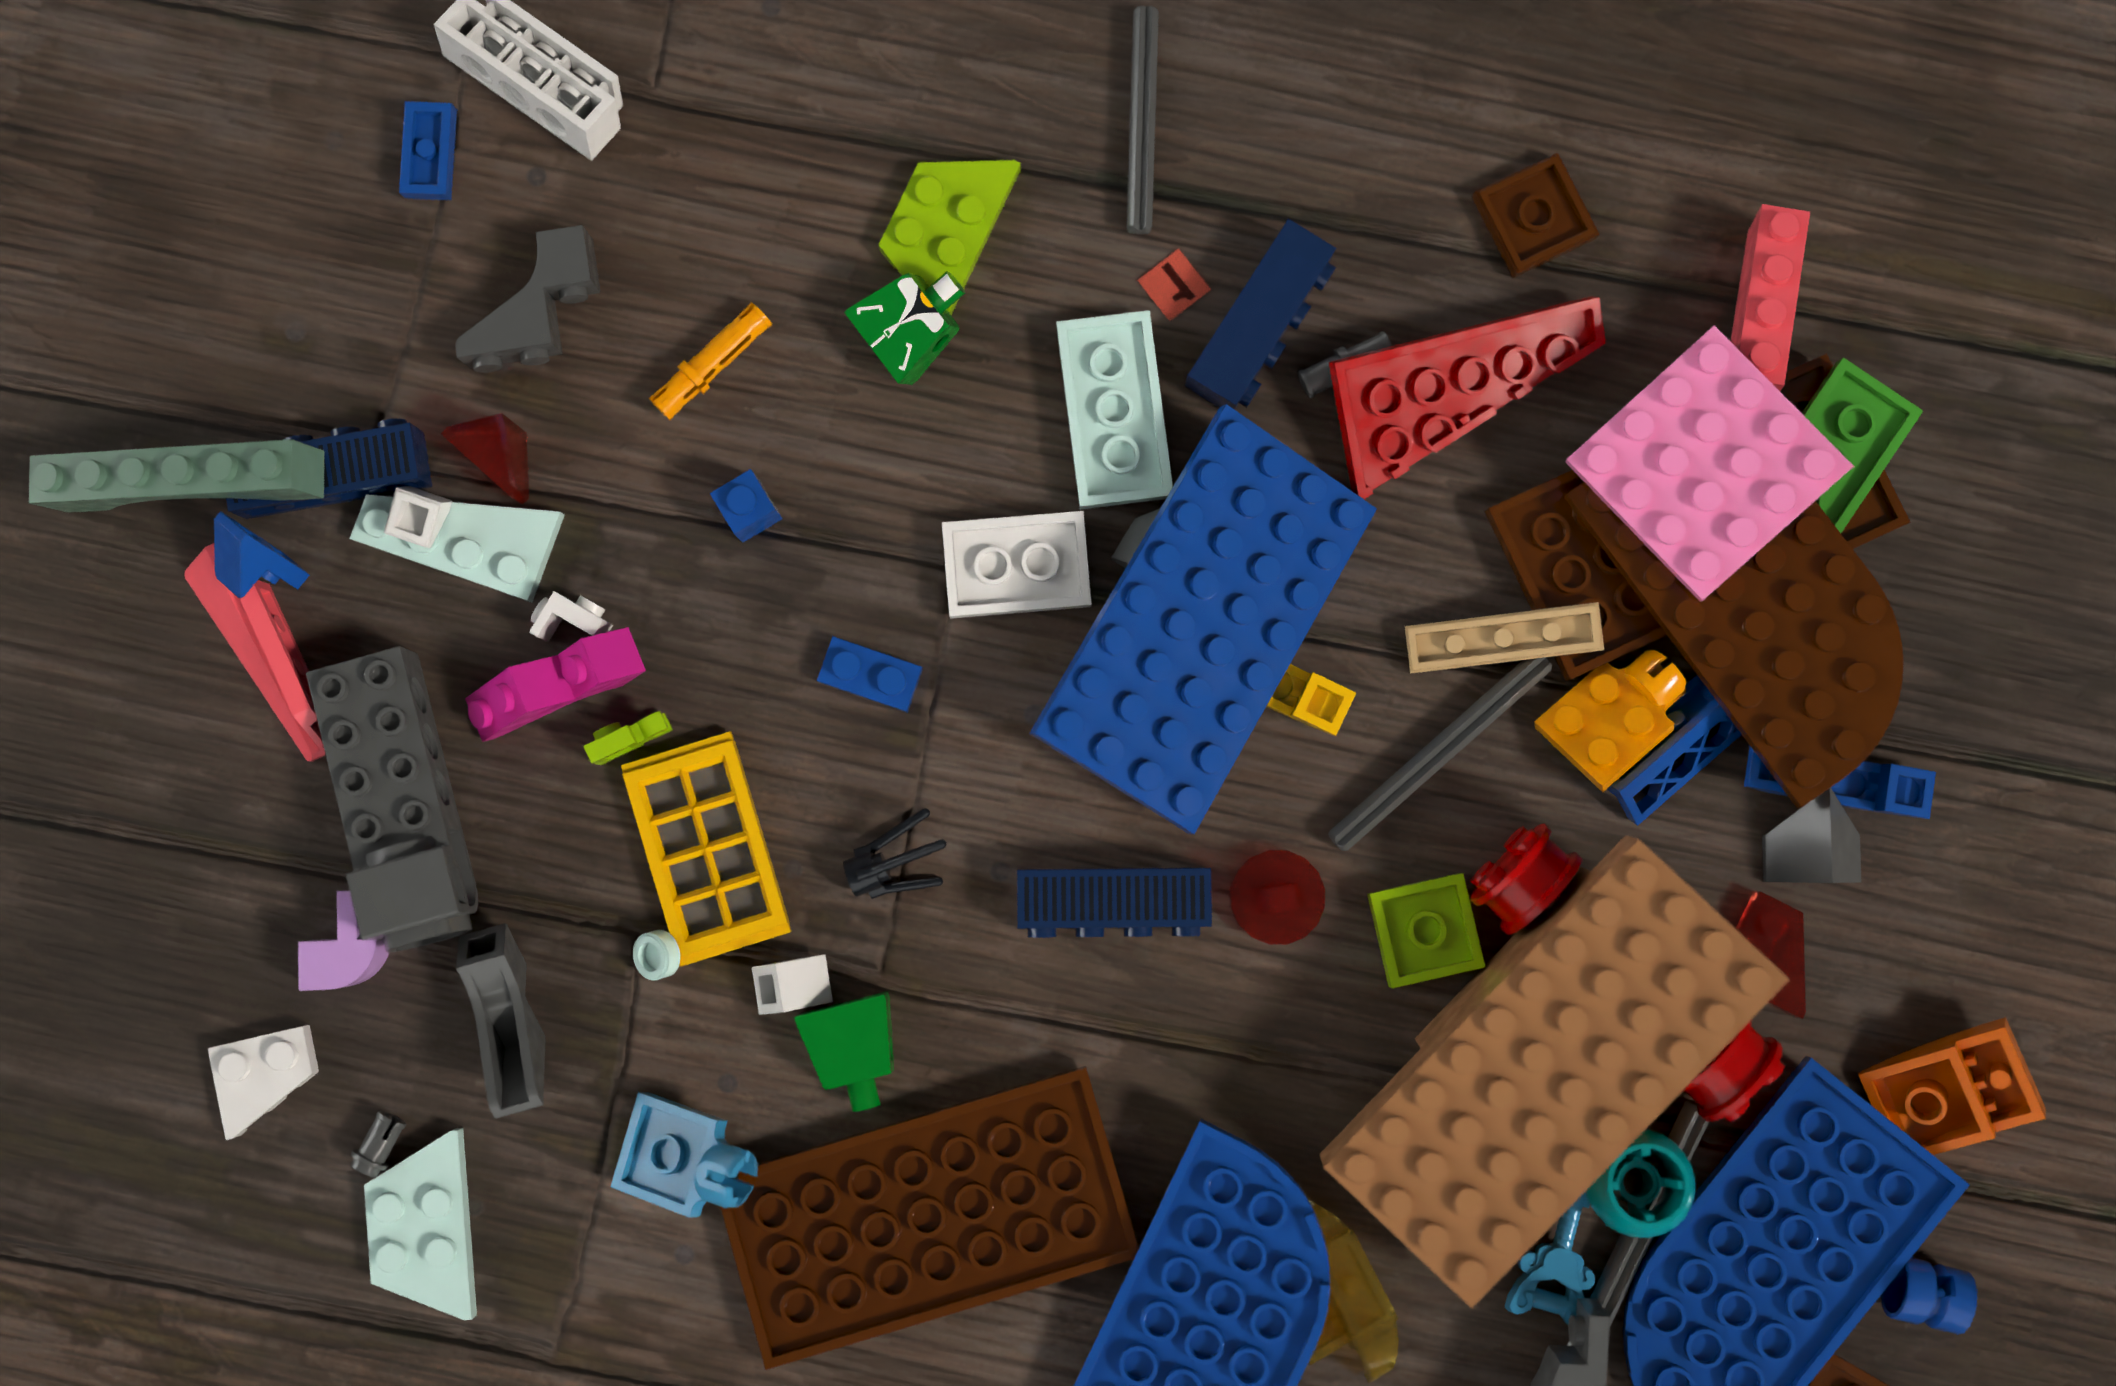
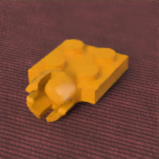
[1534,650,1686,792]

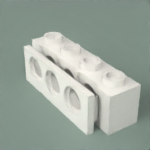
[433,0,623,161]

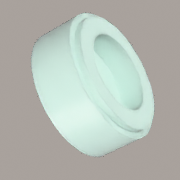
[633,930,680,981]

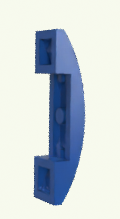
[1744,746,1936,819]

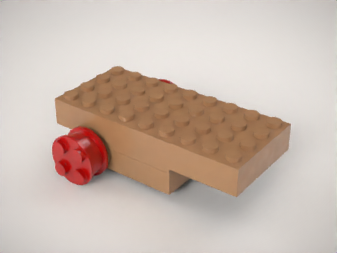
[1320,823,1790,1308]

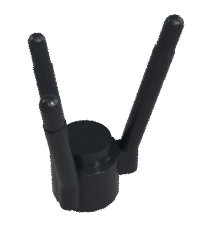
[843,808,947,899]

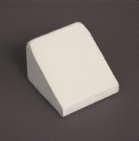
[384,486,452,548]

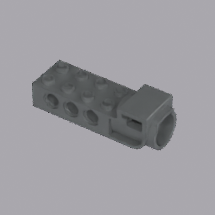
[306,646,478,953]

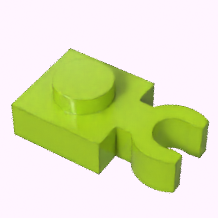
[583,711,673,766]

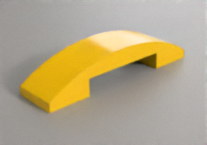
[1266,664,1356,736]

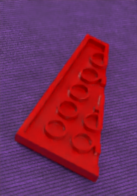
[1329,296,1606,499]

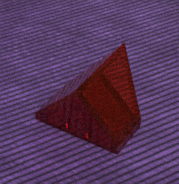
[441,413,529,505]

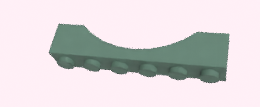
[29,439,324,513]

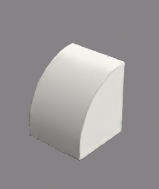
[752,954,833,1015]

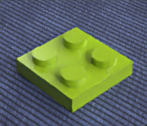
[1367,873,1485,988]

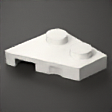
[208,1025,319,1140]

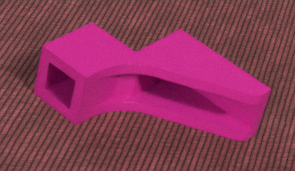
[465,627,646,742]

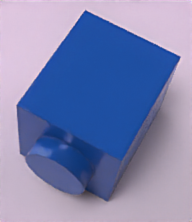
[710,469,783,543]

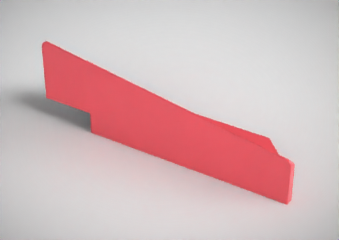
[184,543,326,762]

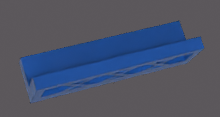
[1607,675,1742,826]

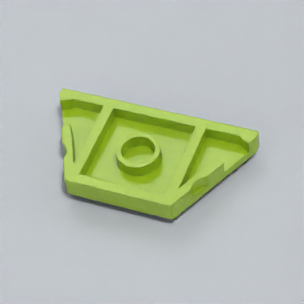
[879,160,1021,315]

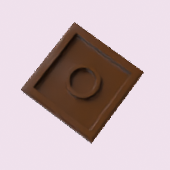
[1472,153,1600,278]

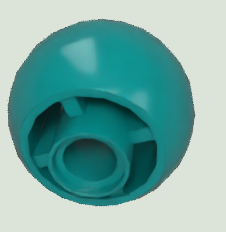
[1585,1128,1695,1238]

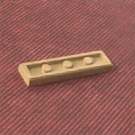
[1405,602,1604,674]

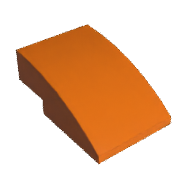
[1858,1017,2046,1155]

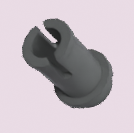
[350,1111,407,1178]

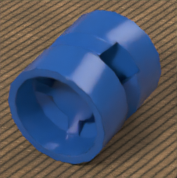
[1881,1257,1977,1335]

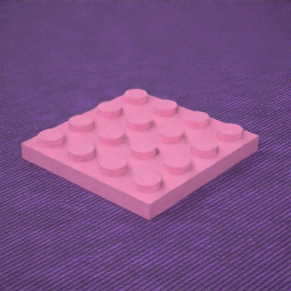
[1565,325,1854,602]

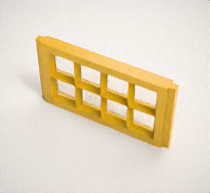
[621,731,792,967]

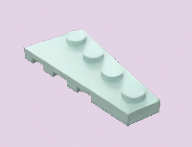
[350,494,565,602]

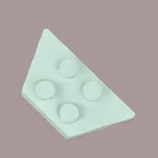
[364,1128,477,1320]

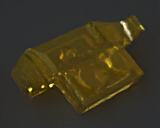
[1308,1200,1399,1383]

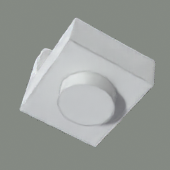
[530,591,613,642]

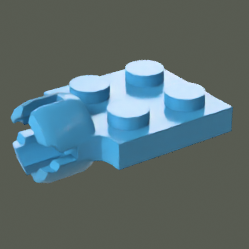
[610,1092,758,1218]

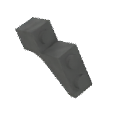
[455,225,601,373]
[456,923,546,1119]

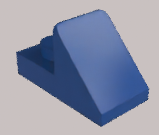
[214,511,310,598]

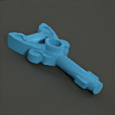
[1505,1192,1595,1325]

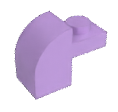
[298,891,389,991]

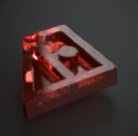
[1736,891,1806,1019]

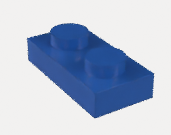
[399,101,457,200]
[817,636,923,713]

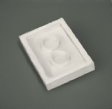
[942,511,1092,619]

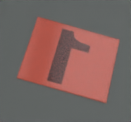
[1137,249,1211,321]

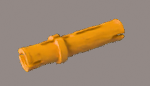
[649,302,772,420]

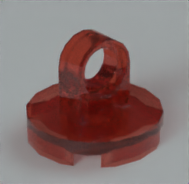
[1230,850,1325,945]

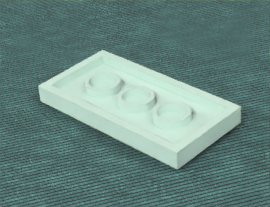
[1056,310,1173,510]

